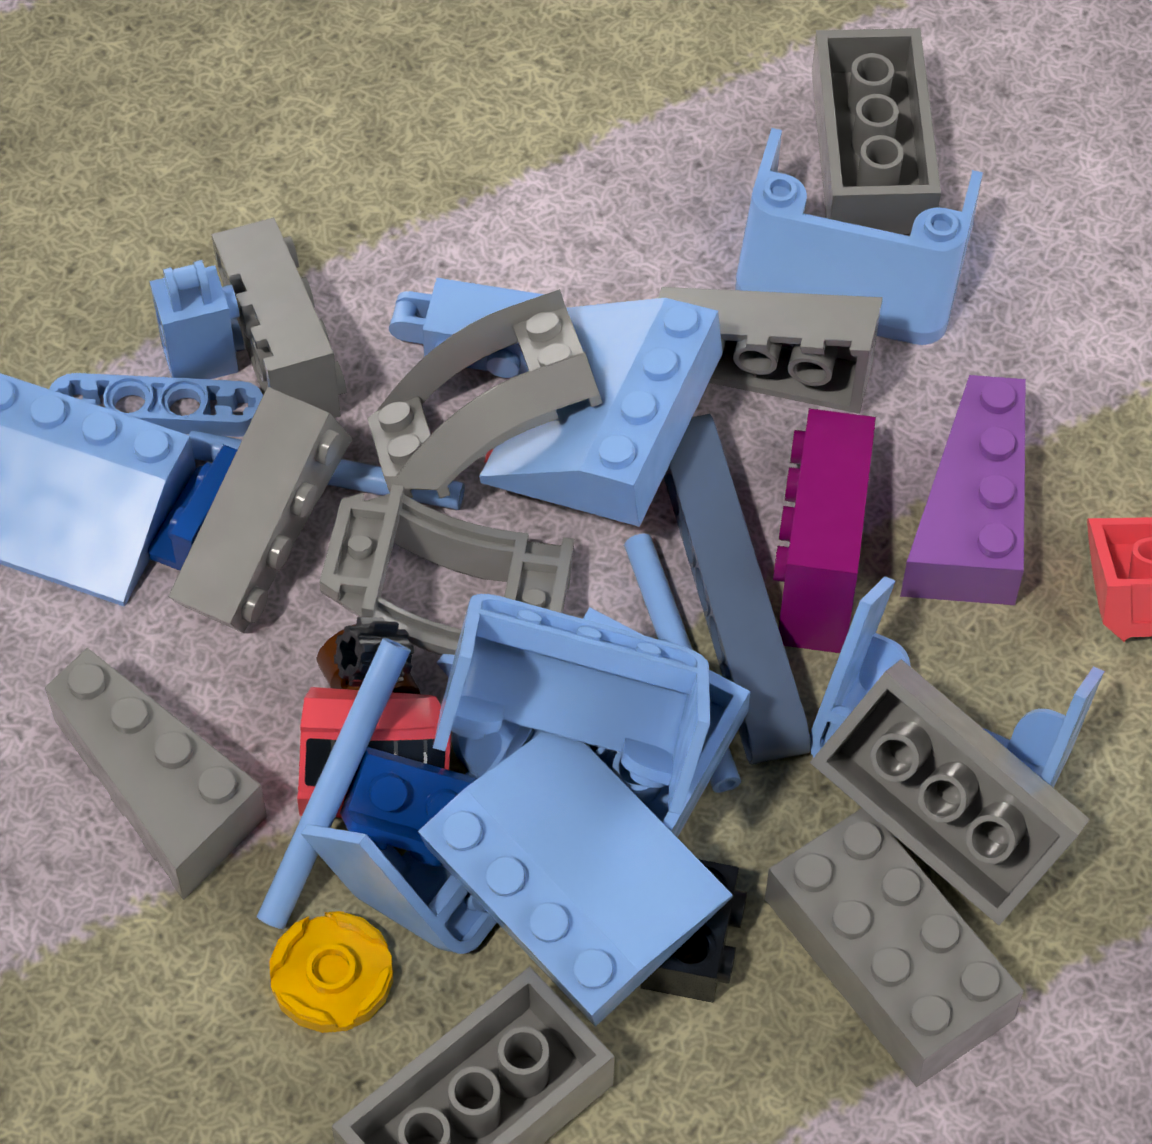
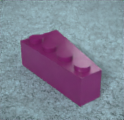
[773,408,876,653]

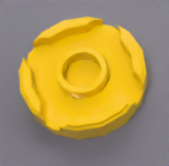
[269,911,393,1033]

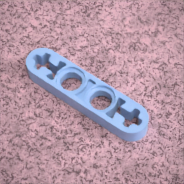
[50,373,263,437]

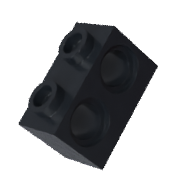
[640,859,747,1003]

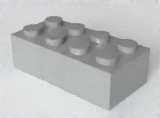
[812,28,941,234]
[810,659,1090,925]
[765,808,1024,1087]
[332,967,615,1144]

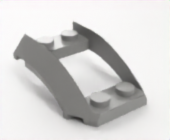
[367,289,602,498]
[319,484,574,656]

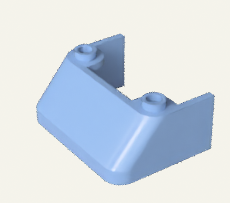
[735,128,983,345]
[810,576,1104,788]
[433,594,710,815]
[300,654,520,954]

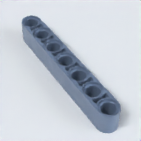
[664,414,810,765]

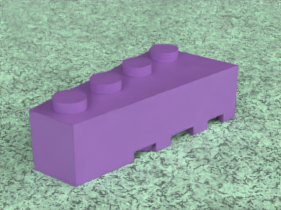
[900,375,1026,605]

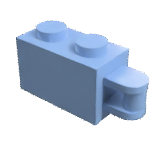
[149,260,245,379]
[389,278,544,378]

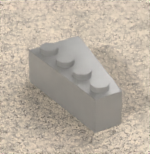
[211,218,347,418]
[658,287,883,414]
[168,386,353,633]
[45,648,267,900]

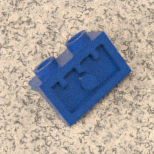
[148,444,237,571]
[340,747,477,866]

